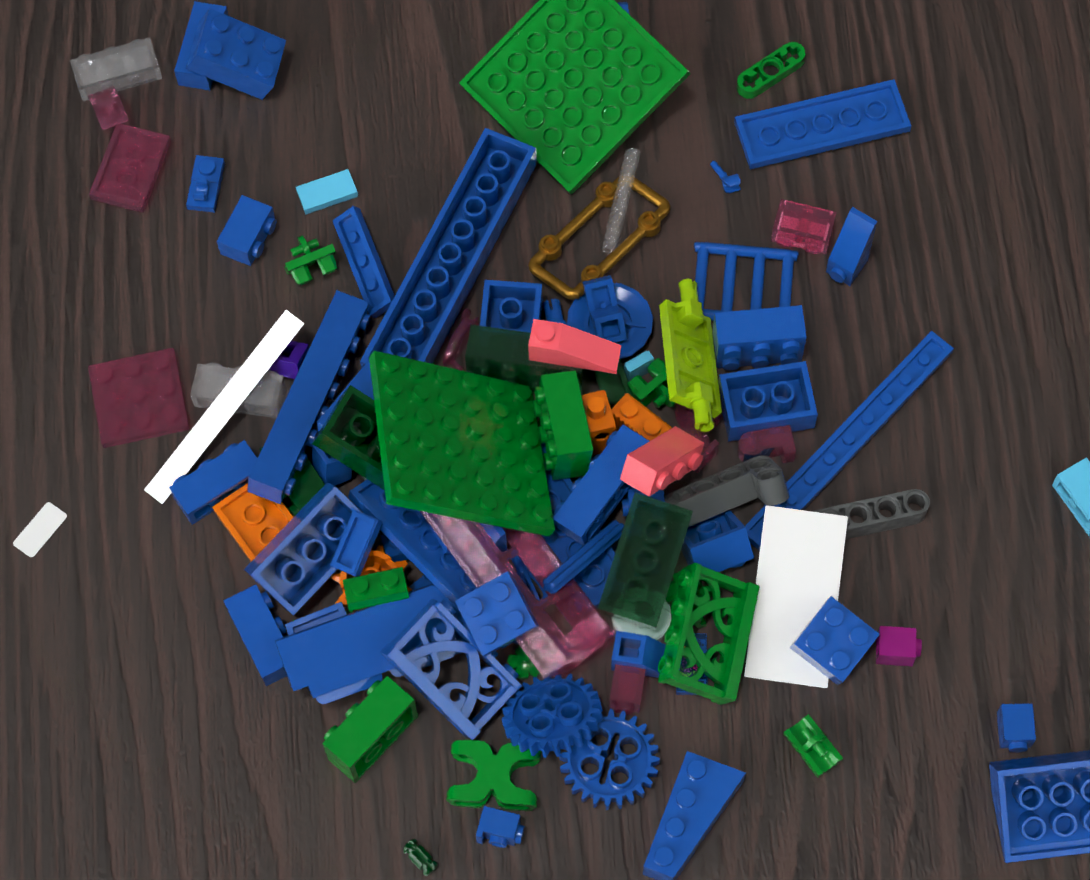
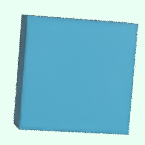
[624,350,654,382]

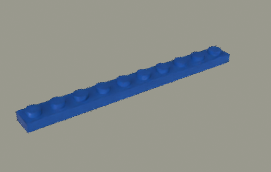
[745,330,954,551]

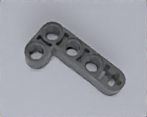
[664,455,789,529]

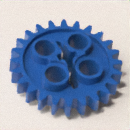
[502,672,603,758]
[559,708,660,810]

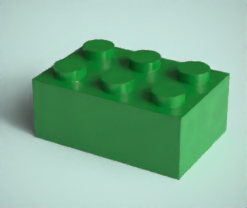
[532,370,593,480]
[322,676,418,783]

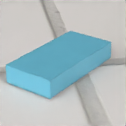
[295,169,358,215]

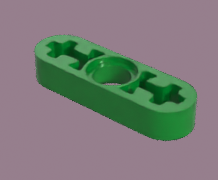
[736,42,805,99]

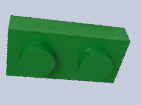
[343,567,409,611]

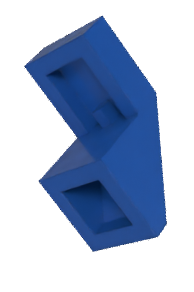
[582,275,627,342]

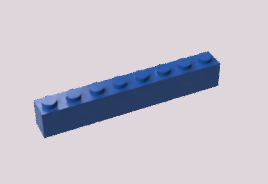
[247,290,371,504]

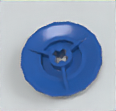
[567,283,653,360]

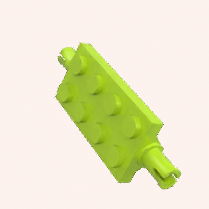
[659,279,722,432]

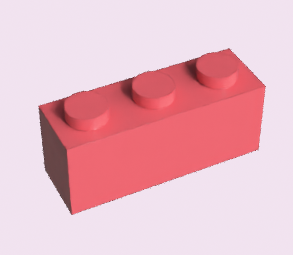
[620,426,704,497]

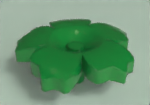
[507,644,544,680]

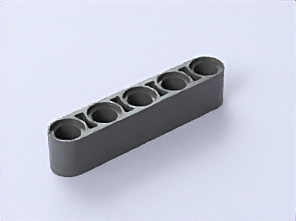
[812,489,930,540]

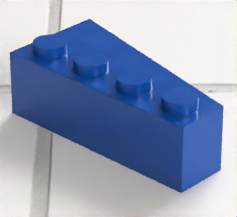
[643,751,746,880]

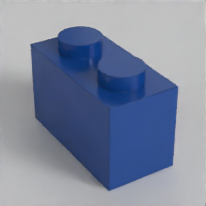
[217,195,277,266]

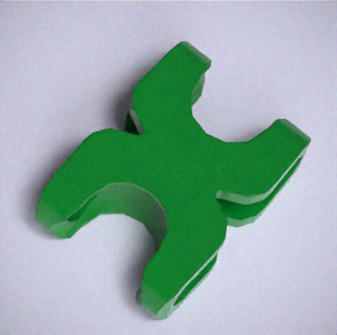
[446,740,541,811]

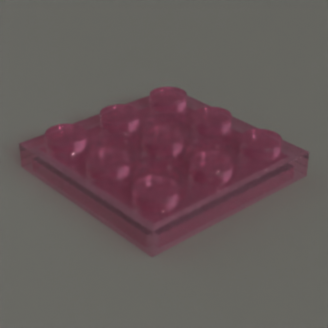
[88,348,190,448]

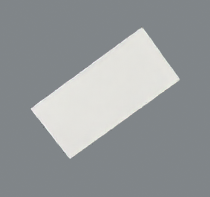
[744,506,848,688]

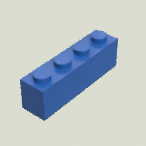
[553,425,649,545]

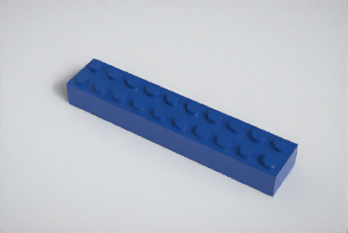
[360,128,537,369]

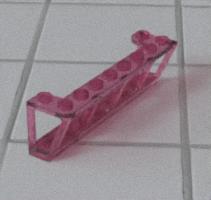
[420,511,615,678]

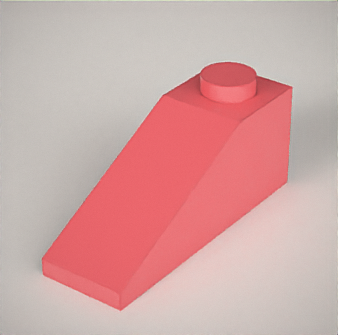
[528,319,621,374]

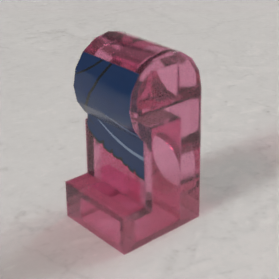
[738,425,796,463]

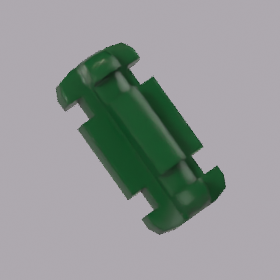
[403,839,438,876]

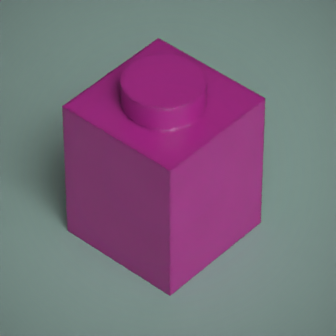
[875,626,922,667]

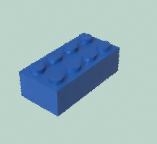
[244,482,361,616]

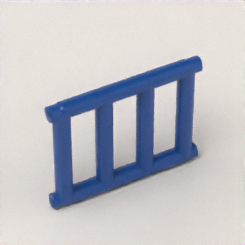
[694,242,799,321]

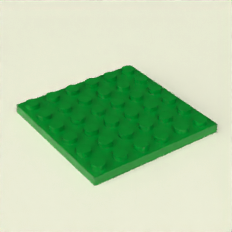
[459,0,690,195]
[369,351,555,536]

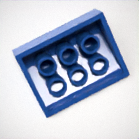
[989,750,1090,863]

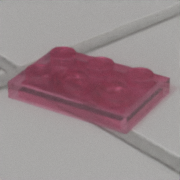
[89,123,171,213]

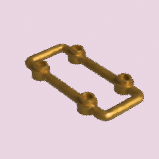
[528,174,670,300]

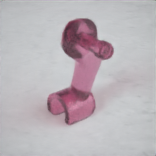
[442,309,479,371]

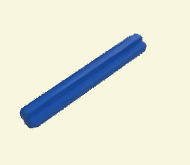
[542,520,625,594]

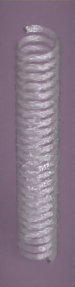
[601,148,642,254]

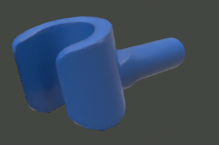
[710,161,741,193]

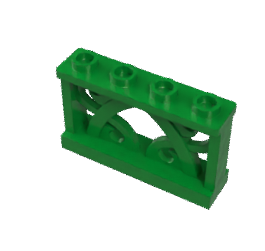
[658,563,760,705]

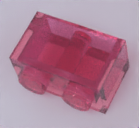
[771,199,836,254]

